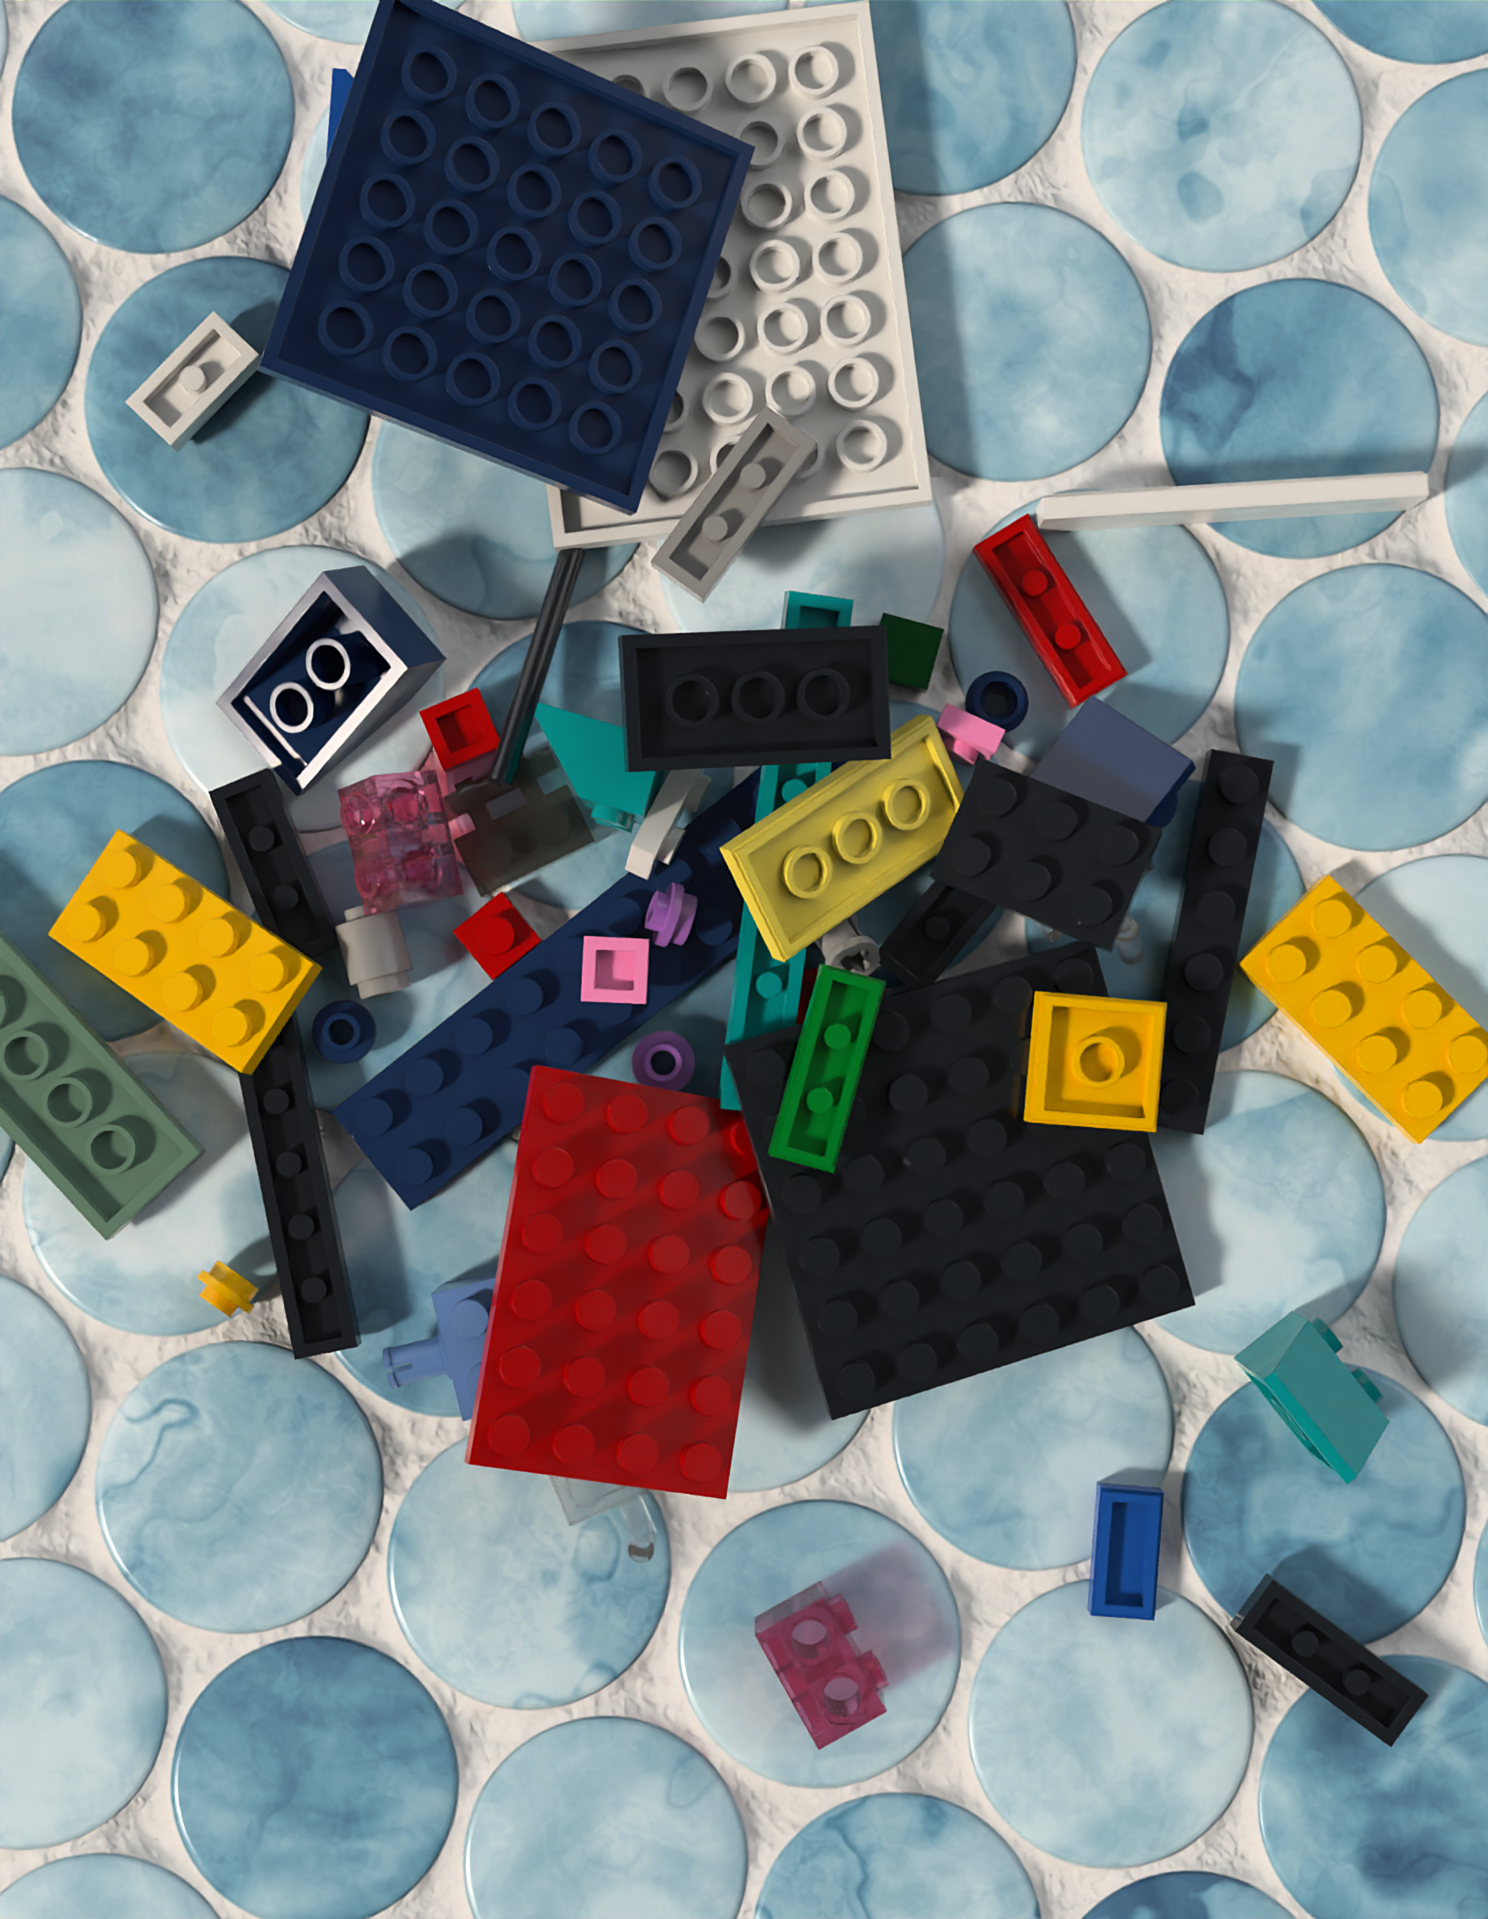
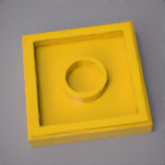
[1024,991,1167,1132]

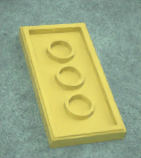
[719,714,965,962]

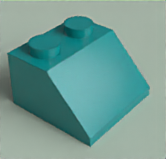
[534,702,666,833]
[1233,1311,1390,1485]

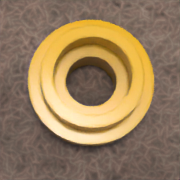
[196,1260,259,1318]

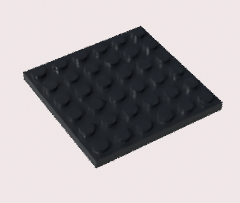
[722,940,1196,1421]

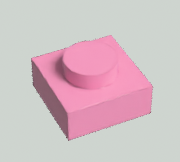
[935,703,1006,766]
[581,936,650,1004]

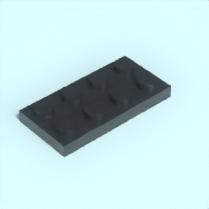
[618,625,891,772]

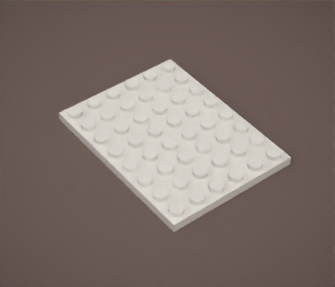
[527,0,933,553]

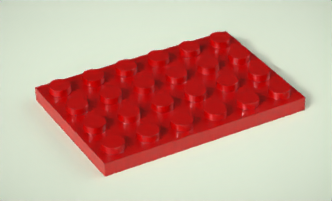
[464,1065,769,1499]

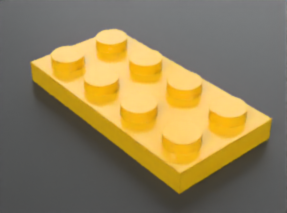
[48,829,323,1075]
[1235,874,1488,1145]

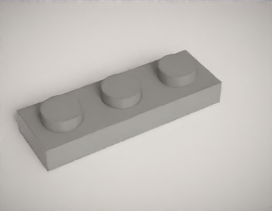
[651,405,817,604]

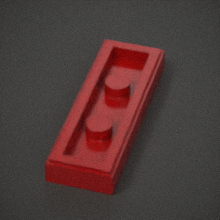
[972,513,1128,710]

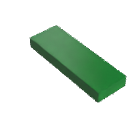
[768,964,886,1173]

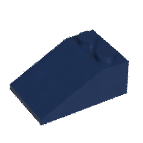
[216,565,447,796]

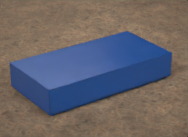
[1087,1483,1164,1621]

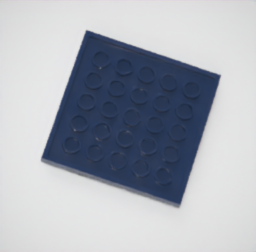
[257,0,755,516]

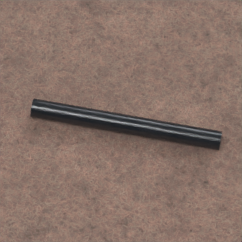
[487,548,585,788]

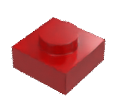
[419,687,500,773]
[452,891,543,981]

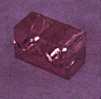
[337,769,464,915]
[755,1580,890,1750]

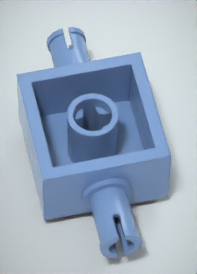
[383,1270,497,1421]

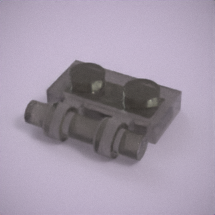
[434,746,596,898]

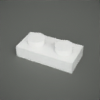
[125,311,261,452]
[625,769,712,880]

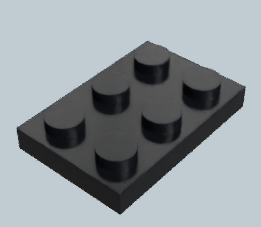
[929,758,1163,953]

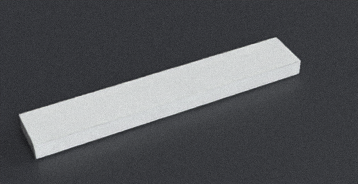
[1034,471,1429,533]

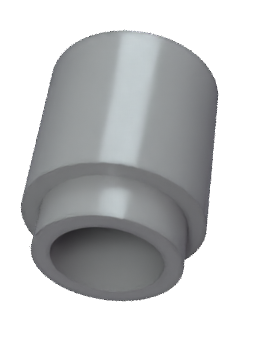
[335,902,413,1000]

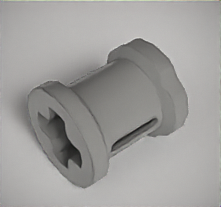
[809,913,880,976]

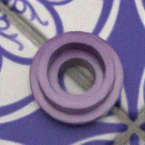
[645,882,697,947]
[632,1031,695,1091]

